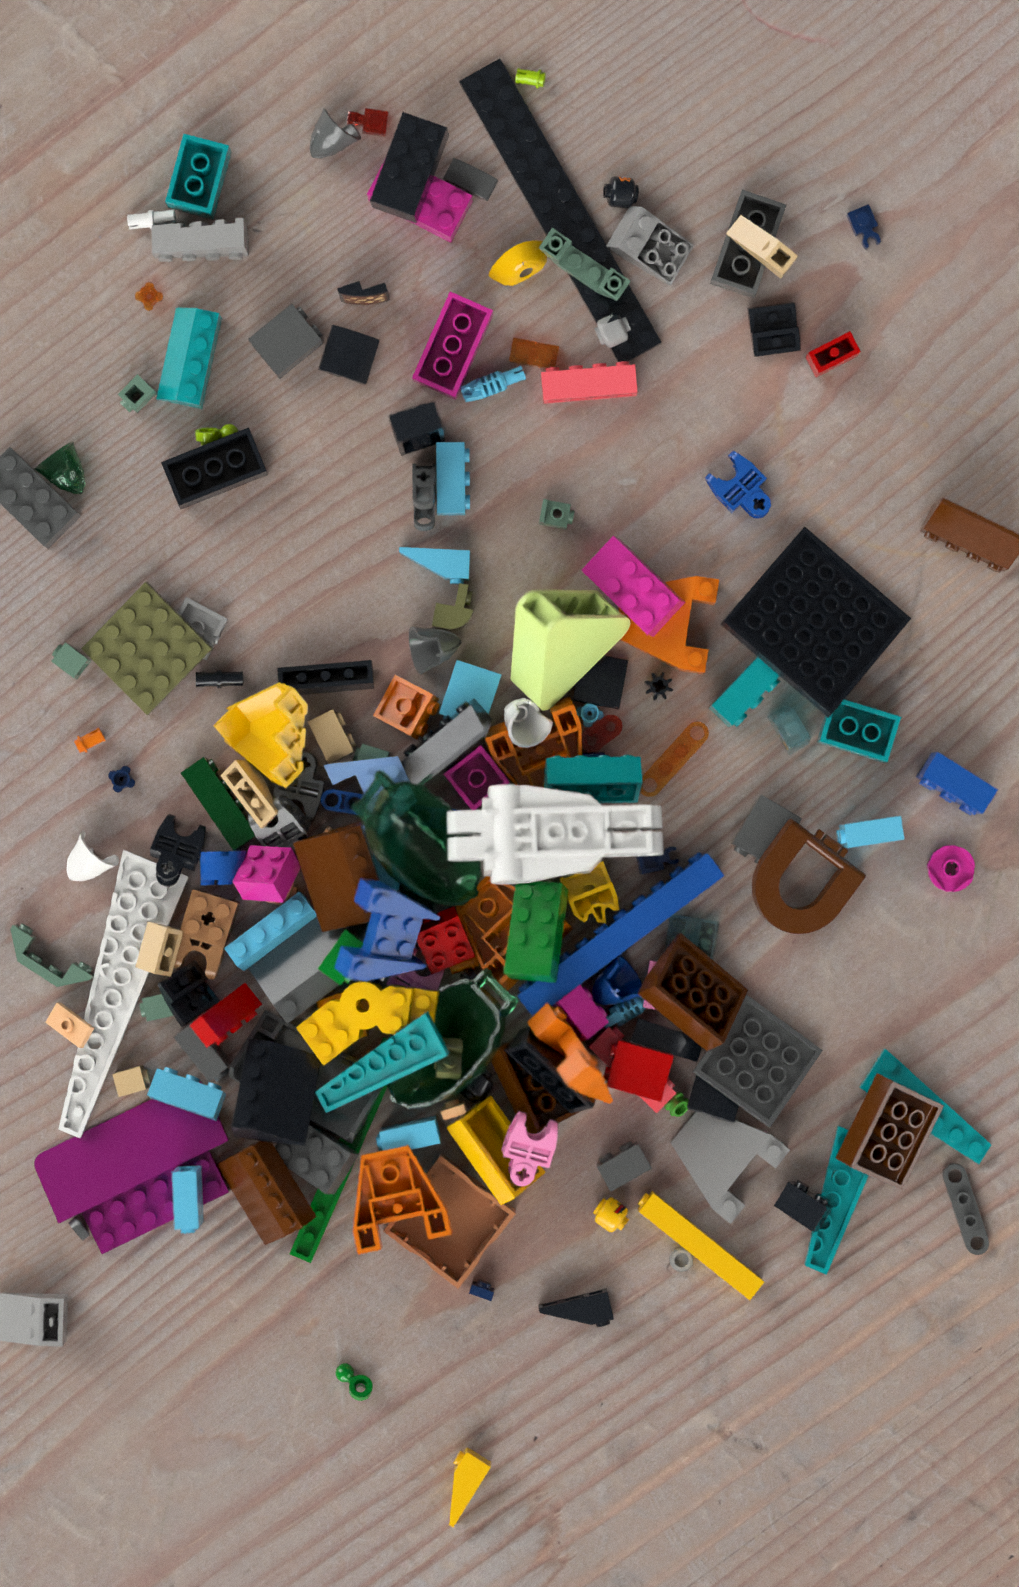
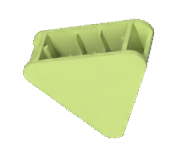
[510,590,630,711]

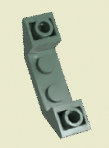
[539,228,631,301]
[10,923,94,987]

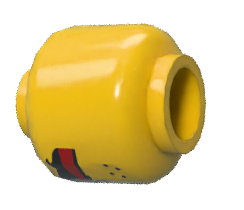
[593,1197,629,1233]

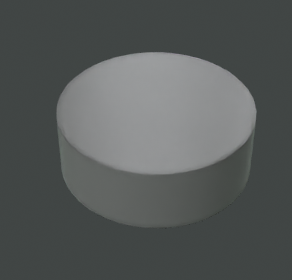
[669,1247,693,1272]

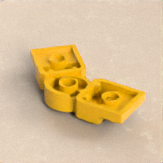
[296,980,439,1066]

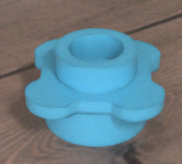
[576,704,604,728]

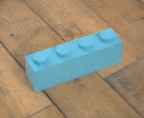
[224,891,317,971]

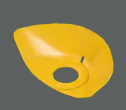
[489,240,547,286]

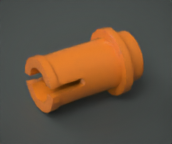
[74,727,106,753]
[450,953,479,975]

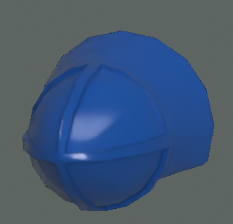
[592,955,642,1005]

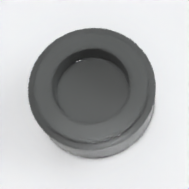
[68,1217,90,1241]

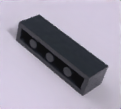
[277,660,375,695]

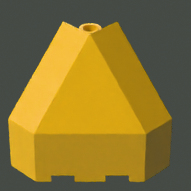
[213,683,308,788]

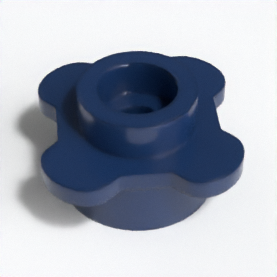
[108,766,135,793]

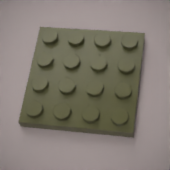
[81,582,213,715]

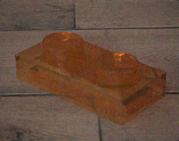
[509,337,559,369]

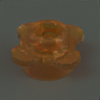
[135,282,163,311]

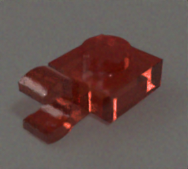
[347,108,388,137]

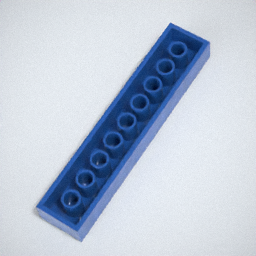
[517,852,725,1017]

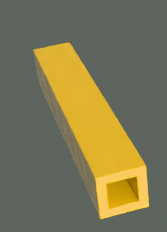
[637,1191,764,1300]

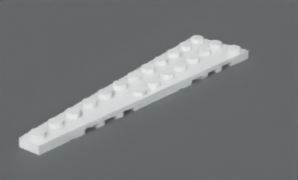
[58,850,189,1138]

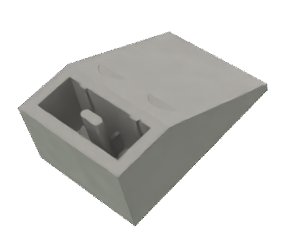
[606,206,694,286]
[0,1292,68,1346]

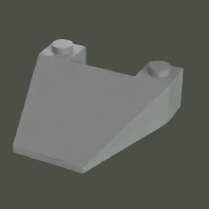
[670,1112,790,1224]

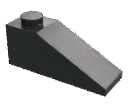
[538,1288,614,1327]

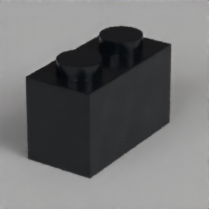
[774,1180,833,1232]

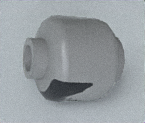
[594,313,631,348]

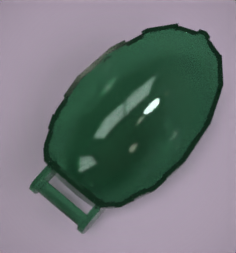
[352,770,482,906]
[387,968,519,1109]

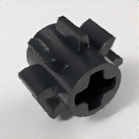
[644,672,673,701]

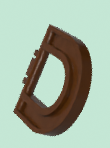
[752,818,866,934]

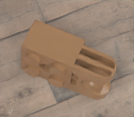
[174,889,240,980]

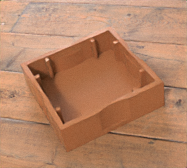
[383,1153,516,1289]

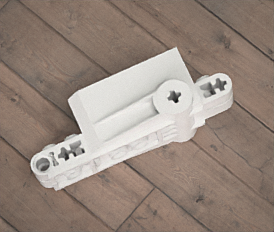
[447,785,663,884]

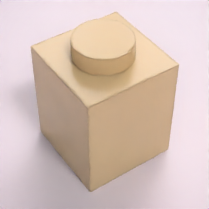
[112,1065,151,1097]

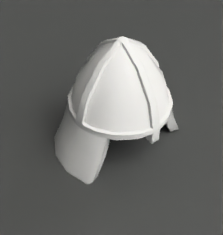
[504,698,553,748]
[66,830,119,881]

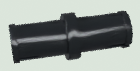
[196,670,243,689]

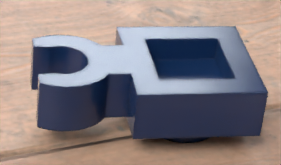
[846,204,881,250]
[636,846,679,874]

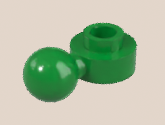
[335,1363,373,1401]

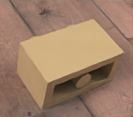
[308,709,357,764]
[135,921,183,977]

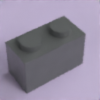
[596,1141,652,1192]

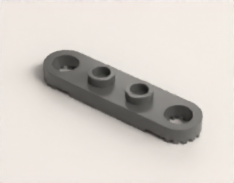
[942,1163,989,1255]

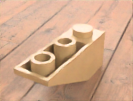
[726,215,798,279]

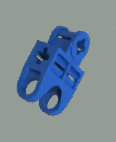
[705,451,771,519]

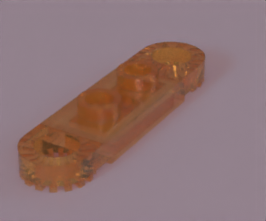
[640,721,709,797]

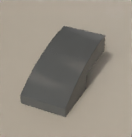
[443,158,498,201]

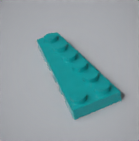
[315,1012,450,1113]
[859,1049,991,1164]
[804,1125,869,1275]

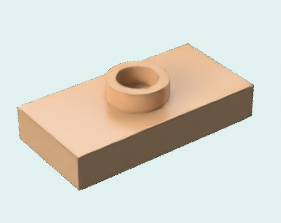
[45,1003,94,1048]
[441,1099,467,1120]

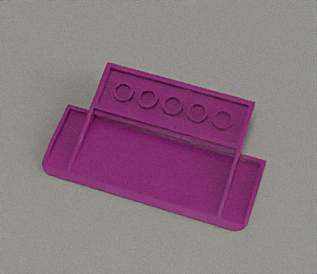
[34,1081,230,1254]

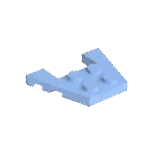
[324,756,418,845]

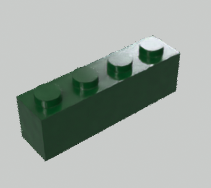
[181,757,256,851]

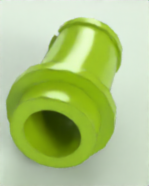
[515,68,546,89]

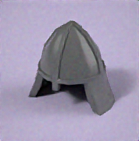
[309,108,361,159]
[409,626,461,675]

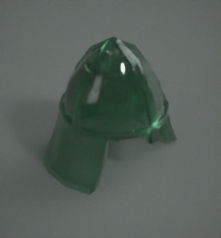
[34,441,85,494]

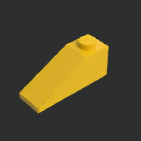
[449,1447,491,1527]

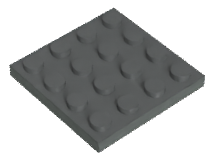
[692,995,823,1127]

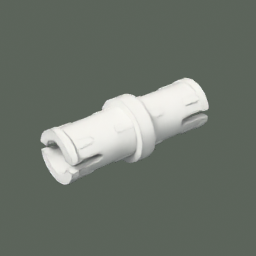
[127,209,177,230]

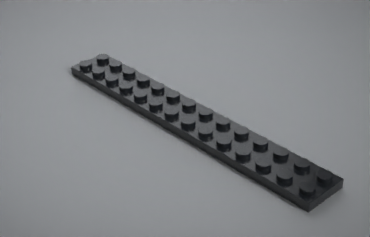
[459,58,662,362]

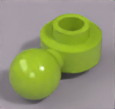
[195,424,238,445]

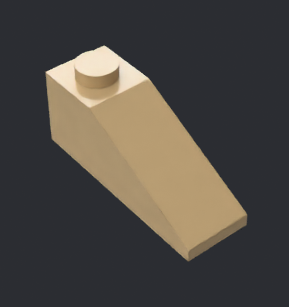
[221,760,279,829]

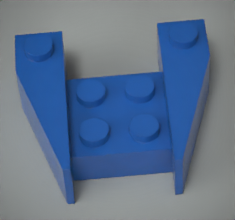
[335,879,440,981]

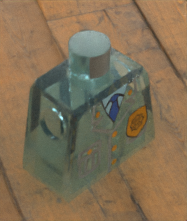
[767,705,810,755]

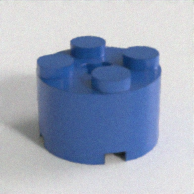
[200,851,247,885]

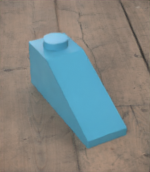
[399,547,470,585]

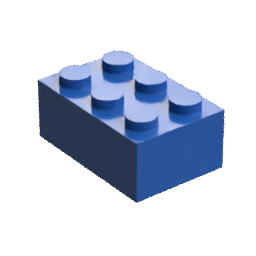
[916,752,998,816]

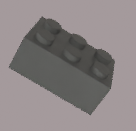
[275,1121,359,1194]

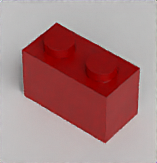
[805,331,861,378]

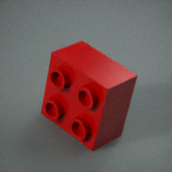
[417,906,475,974]

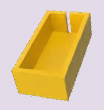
[446,1096,546,1205]

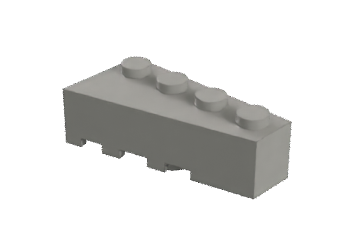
[152,218,249,262]

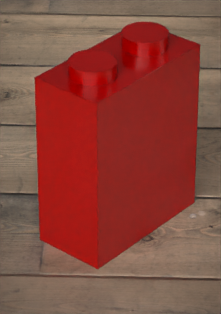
[603,1039,674,1102]

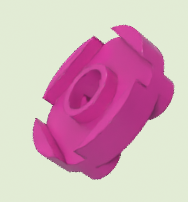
[927,845,975,892]

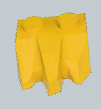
[559,861,619,924]

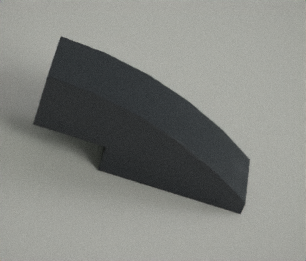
[631,1018,702,1062]

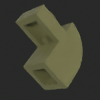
[432,583,474,631]
[434,1037,463,1079]

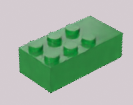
[504,881,568,983]

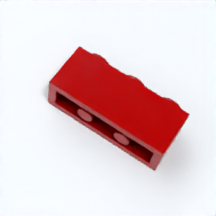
[189,983,263,1048]

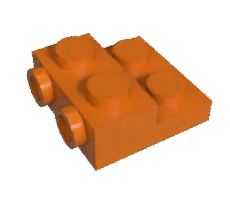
[373,675,439,740]

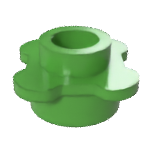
[664,1092,689,1117]

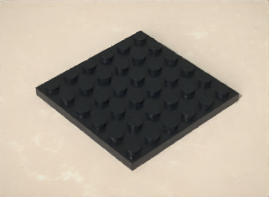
[720,526,911,718]

